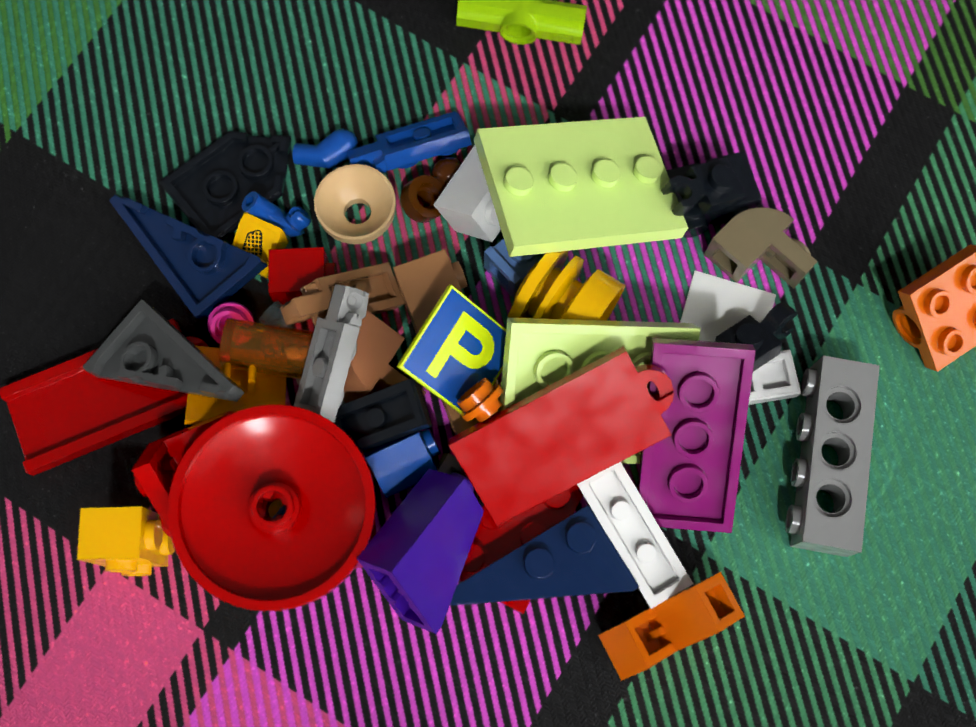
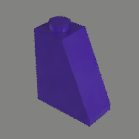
[356,469,484,634]

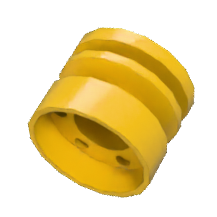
[506,251,626,326]

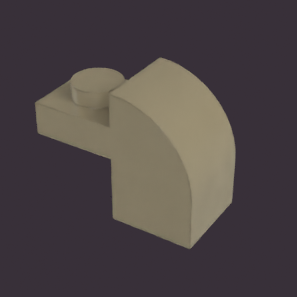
[704,207,818,289]

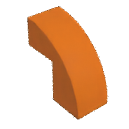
[598,572,745,681]

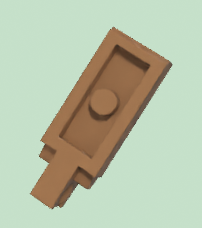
[280,262,405,327]

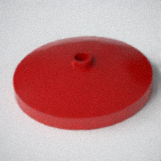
[167,405,376,611]

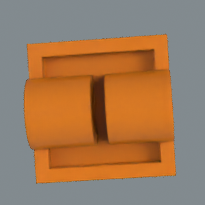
[892,244,976,372]

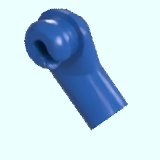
[292,129,358,169]
[242,191,311,237]

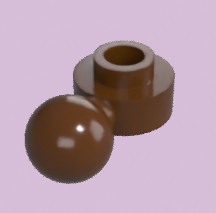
[400,157,462,223]

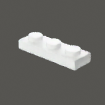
[577,462,693,609]

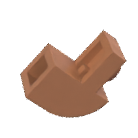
[343,310,426,403]

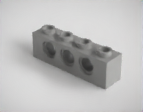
[785,355,880,557]

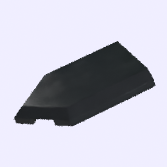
[159,131,291,240]

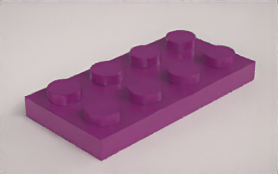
[638,337,756,533]

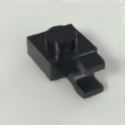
[715,302,797,372]

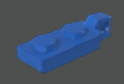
[347,111,472,173]

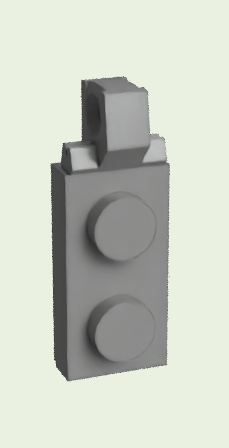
[294,284,369,423]

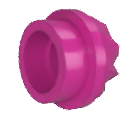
[208,302,255,347]

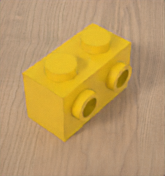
[77,506,175,576]

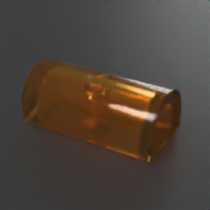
[219,318,314,379]

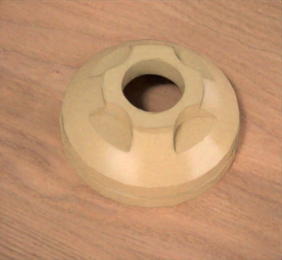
[314,164,396,244]

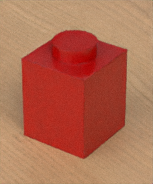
[268,247,337,308]

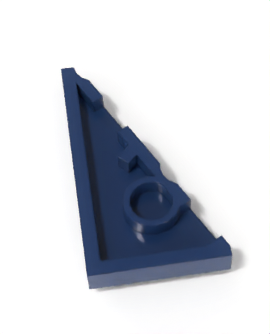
[109,195,268,320]
[449,505,639,606]

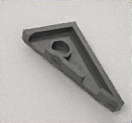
[83,299,245,402]

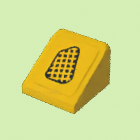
[232,212,289,279]

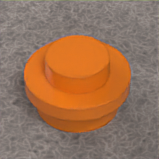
[457,378,503,423]

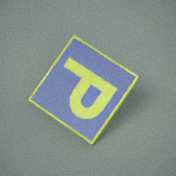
[396,285,506,421]

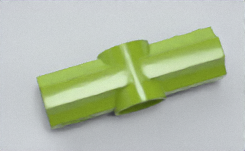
[456,0,587,45]

